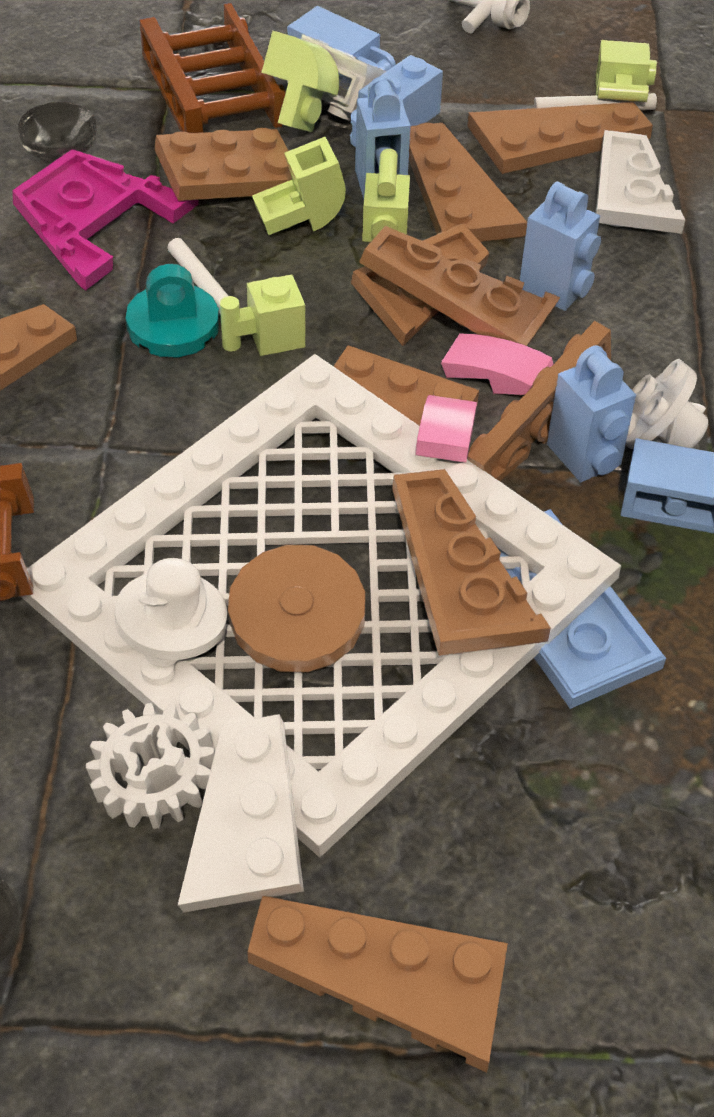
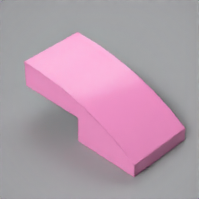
[441,333,554,395]
[415,395,477,462]

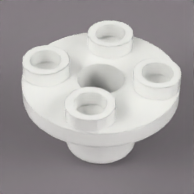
[625,359,708,449]
[115,558,227,667]

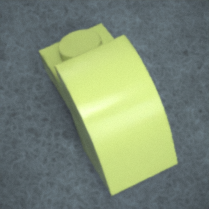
[262,30,339,132]
[252,137,346,235]

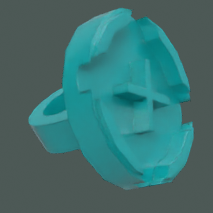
[126,264,219,357]

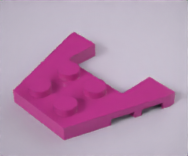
[12,149,198,290]

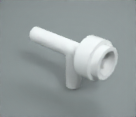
[449,0,530,33]

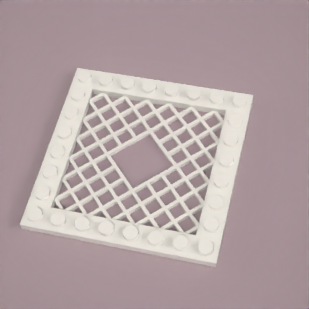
[20,354,621,857]

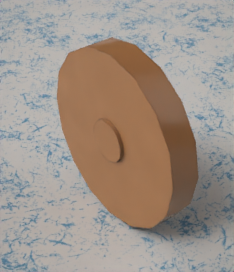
[228,545,365,672]

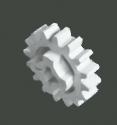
[86,703,215,829]

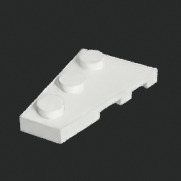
[596,130,685,234]
[178,714,304,913]

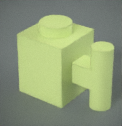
[596,40,657,102]
[362,149,410,242]
[220,275,305,356]

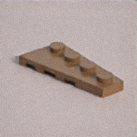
[409,123,527,242]
[467,321,611,481]

